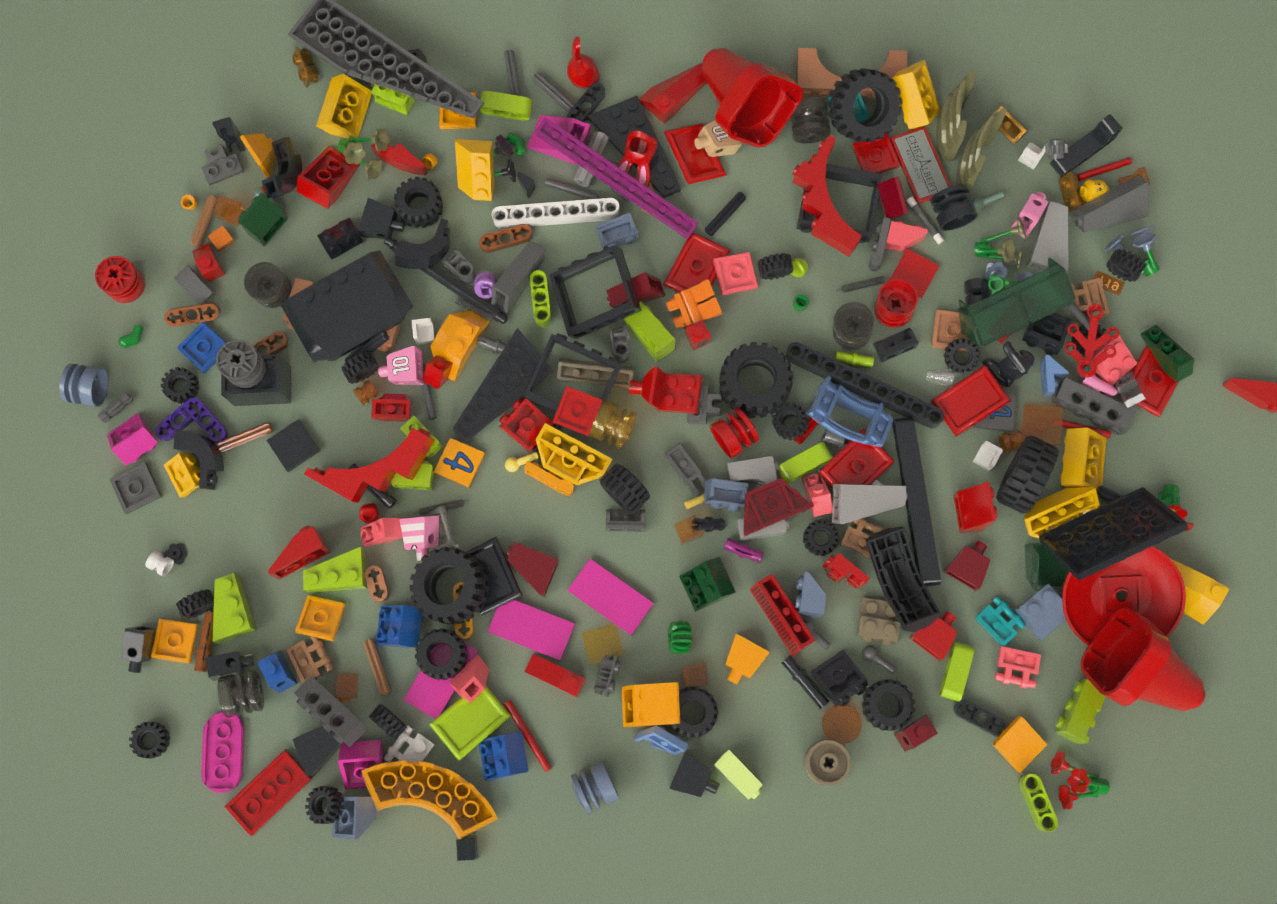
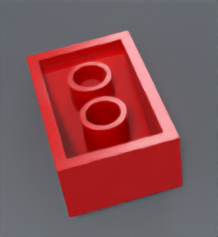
[296,146,360,209]
[268,526,331,580]

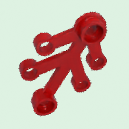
[1064,304,1119,378]

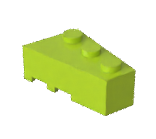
[303,546,367,593]
[1055,678,1106,744]

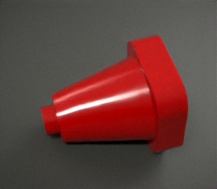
[702,48,803,148]
[1080,607,1206,711]

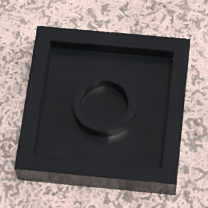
[266,419,320,472]

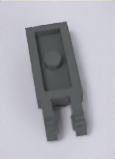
[869,217,891,271]
[664,443,706,497]

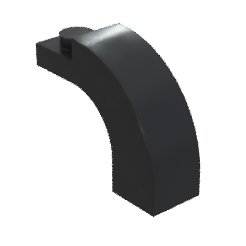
[262,137,302,199]
[395,219,451,269]
[173,430,224,490]

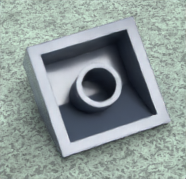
[1014,584,1066,641]

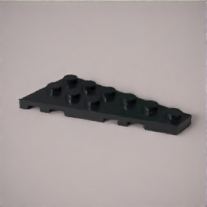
[587,96,681,198]

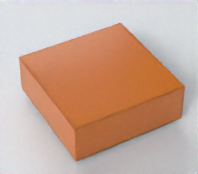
[208,226,235,252]

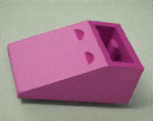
[527,115,591,166]

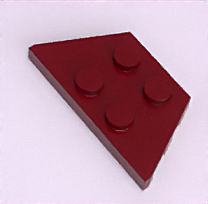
[743,478,814,537]

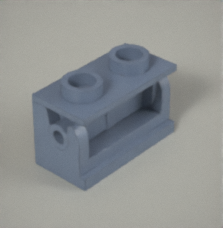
[595,213,638,250]
[703,478,748,511]

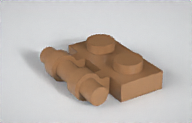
[1068,278,1110,322]
[840,518,884,559]
[286,636,334,684]

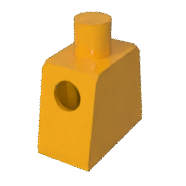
[725,634,769,685]

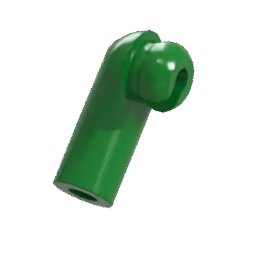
[506,132,527,157]
[118,325,144,348]

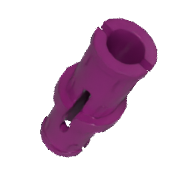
[724,538,764,564]

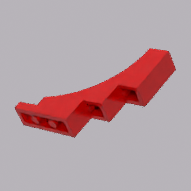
[304,428,435,503]

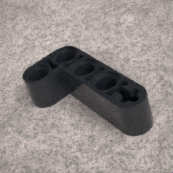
[1050,114,1123,177]

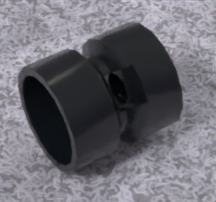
[964,278,990,311]

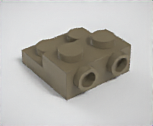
[856,597,900,646]

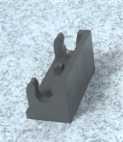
[606,510,645,532]

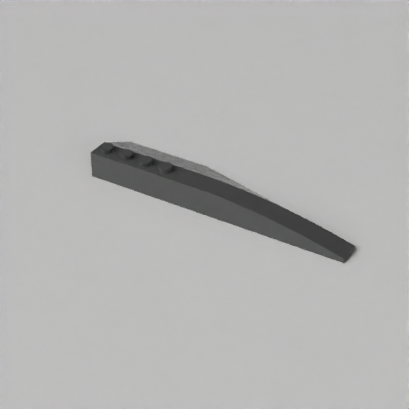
[288,0,484,118]

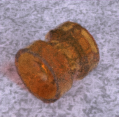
[353,380,380,405]
[999,431,1024,453]

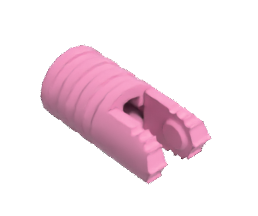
[1080,375,1118,399]

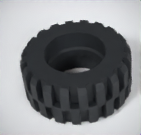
[827,68,902,142]
[719,342,793,418]
[996,436,1059,514]
[409,547,489,625]

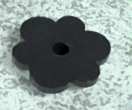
[164,543,187,565]

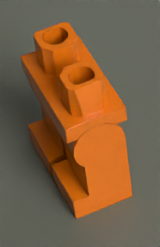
[666,279,723,328]

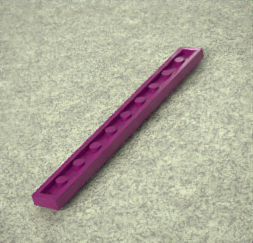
[534,117,698,239]

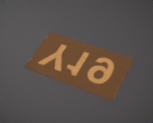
[1094,271,1125,296]

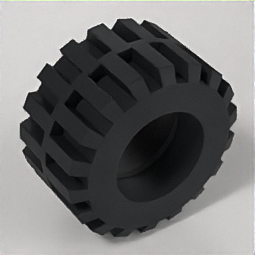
[394,177,443,228]
[599,463,650,514]
[415,628,468,680]
[862,679,915,731]
[671,686,718,738]

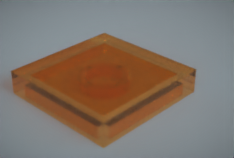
[1021,405,1063,446]

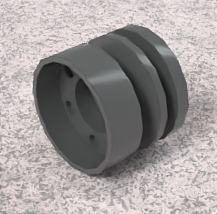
[216,340,266,388]

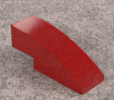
[371,143,428,176]

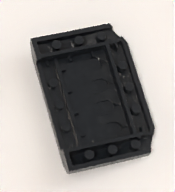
[281,250,413,362]

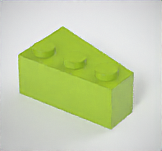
[623,302,676,363]
[213,573,257,644]

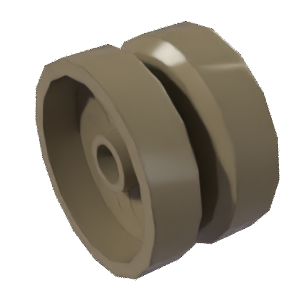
[804,740,851,786]

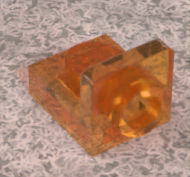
[334,674,358,702]

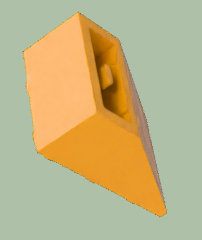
[622,682,680,727]

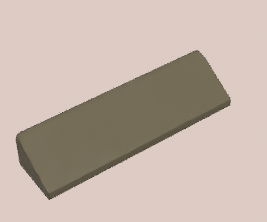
[557,358,634,388]

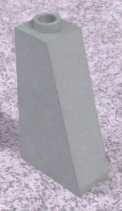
[1027,201,1068,279]
[832,484,907,524]

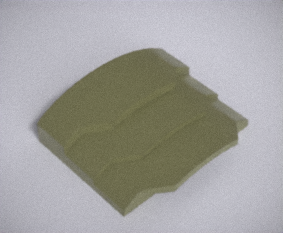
[936,69,976,161]
[956,107,1008,193]

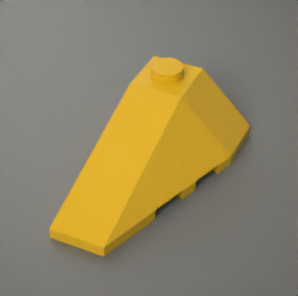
[1170,558,1229,625]

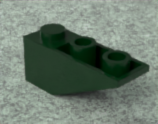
[1141,325,1194,383]

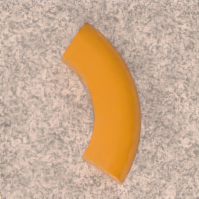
[362,760,498,840]

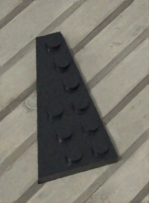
[453,328,553,443]

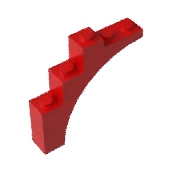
[792,135,862,257]

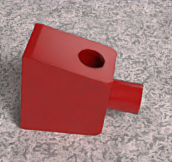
[909,611,957,662]

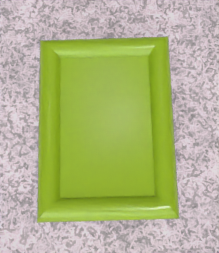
[429,686,511,761]

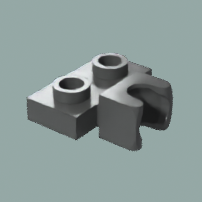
[201,144,244,185]
[687,386,723,424]

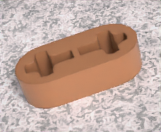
[365,565,389,603]

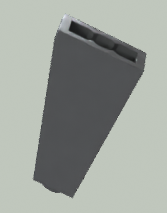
[1074,176,1148,233]
[491,241,546,316]

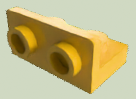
[164,452,200,498]

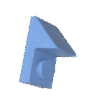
[1040,355,1069,397]

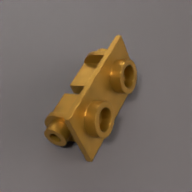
[292,46,319,87]
[1058,172,1085,214]

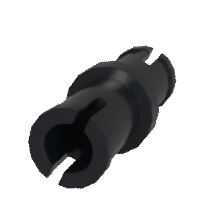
[691,517,726,532]

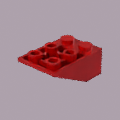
[953,482,998,533]

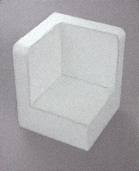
[1018,143,1047,170]
[412,318,435,345]
[972,441,1003,471]

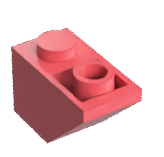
[885,221,928,252]
[802,473,832,517]
[360,518,402,547]
[449,655,489,703]

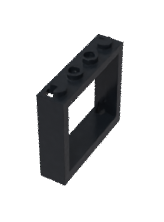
[796,164,882,243]
[549,245,642,339]
[523,333,622,429]

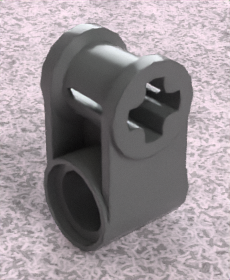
[441,248,476,284]
[609,324,630,363]

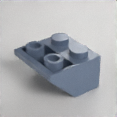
[794,571,826,618]

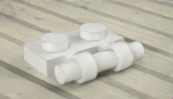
[384,725,435,763]

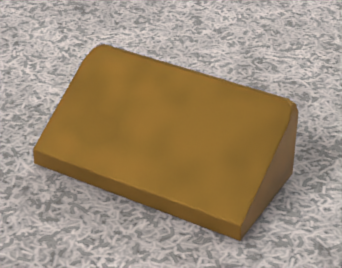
[995,106,1029,144]

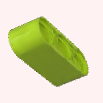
[479,91,533,121]
[530,270,552,327]
[778,441,833,484]
[939,641,975,702]
[1018,774,1058,832]

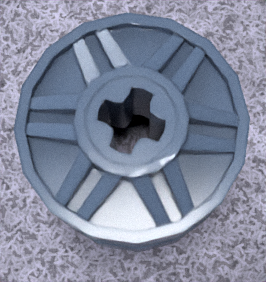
[59,363,109,407]
[571,761,619,814]

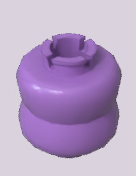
[474,271,498,299]

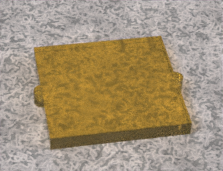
[582,624,623,665]

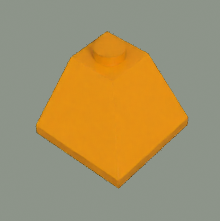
[240,133,277,178]

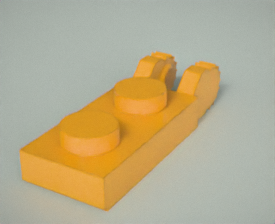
[524,461,574,496]

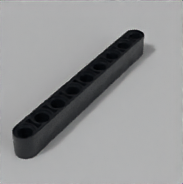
[786,342,944,429]
[892,417,941,587]

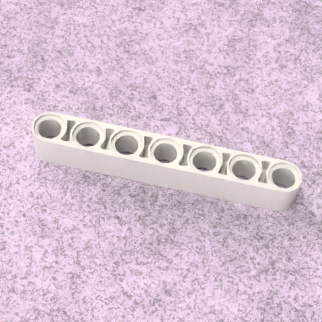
[491,198,620,229]

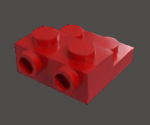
[499,398,554,452]
[823,553,870,589]

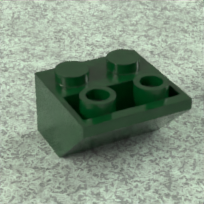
[237,192,288,247]
[679,557,736,612]

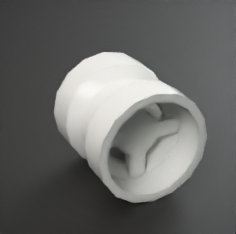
[145,550,174,577]

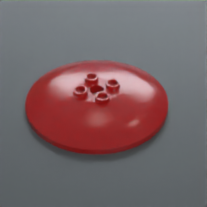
[1062,546,1186,646]

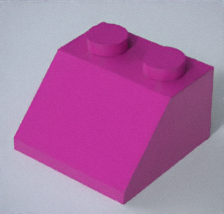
[107,413,158,465]
[338,740,385,790]

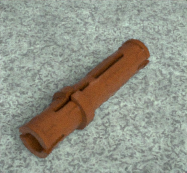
[194,612,214,672]

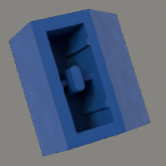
[376,605,422,648]
[479,732,529,781]

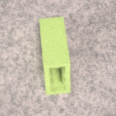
[713,750,763,800]

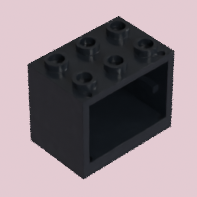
[221,354,291,406]

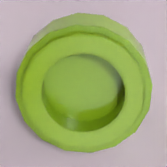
[790,258,808,278]

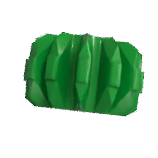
[667,621,692,654]

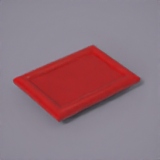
[664,123,726,185]
[663,232,731,303]
[1119,344,1179,418]
[930,365,1011,437]
[819,428,895,487]

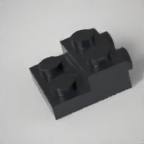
[1022,305,1071,355]
[811,650,868,707]

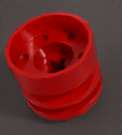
[95,256,145,303]
[874,279,918,328]
[710,408,759,459]

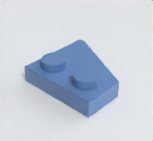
[634,725,688,755]

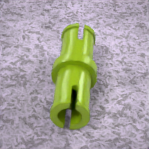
[834,350,874,368]

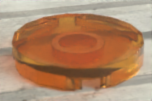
[822,705,862,744]

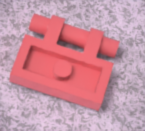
[994,646,1041,689]

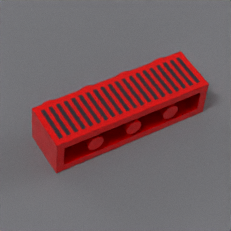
[749,573,816,656]

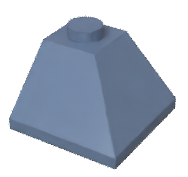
[332,796,377,839]

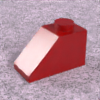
[192,243,225,282]

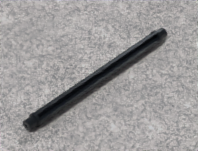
[384,237,508,324]

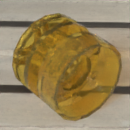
[590,400,636,450]

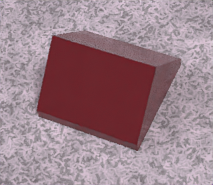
[877,176,909,219]

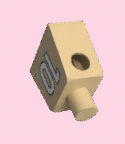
[695,120,742,157]

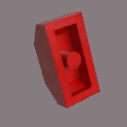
[371,394,411,422]

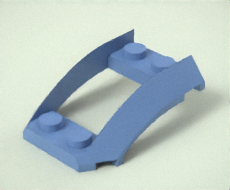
[806,376,893,447]

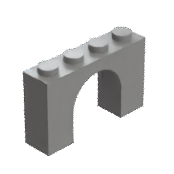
[726,456,789,542]

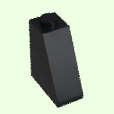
[292,723,344,777]

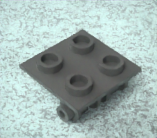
[594,654,621,697]

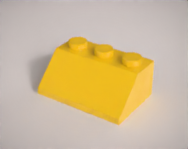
[892,60,941,129]
[316,74,372,139]
[455,139,495,201]
[1060,428,1107,491]

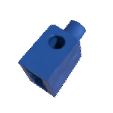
[257,651,297,693]

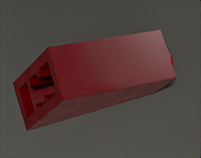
[606,272,666,308]
[506,542,559,598]

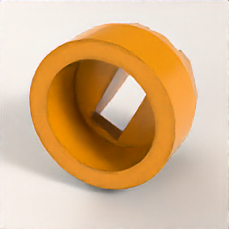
[421,153,438,170]
[181,195,198,210]

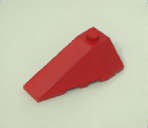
[639,63,707,124]

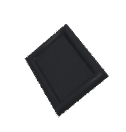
[467,536,522,616]

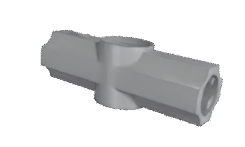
[574,131,609,187]

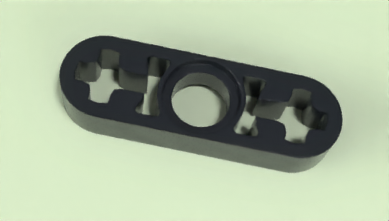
[567,83,605,122]
[954,700,1009,737]

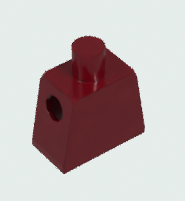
[944,541,990,591]
[894,714,938,752]

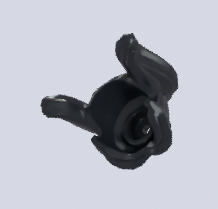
[982,341,1035,387]

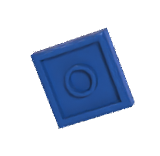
[177,322,227,374]

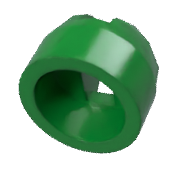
[793,295,809,311]

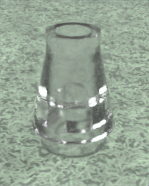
[926,369,955,388]

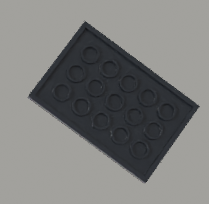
[1038,487,1188,581]

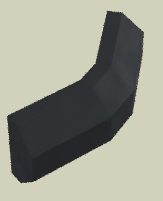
[865,526,941,632]

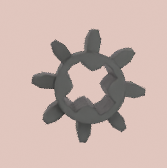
[1045,139,1068,159]

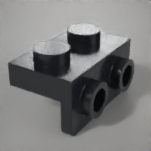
[317,218,363,259]

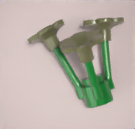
[338,129,390,180]
[974,217,1027,271]

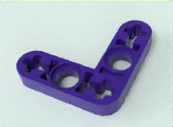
[155,398,228,443]

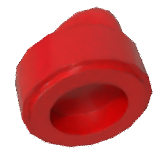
[359,503,379,523]

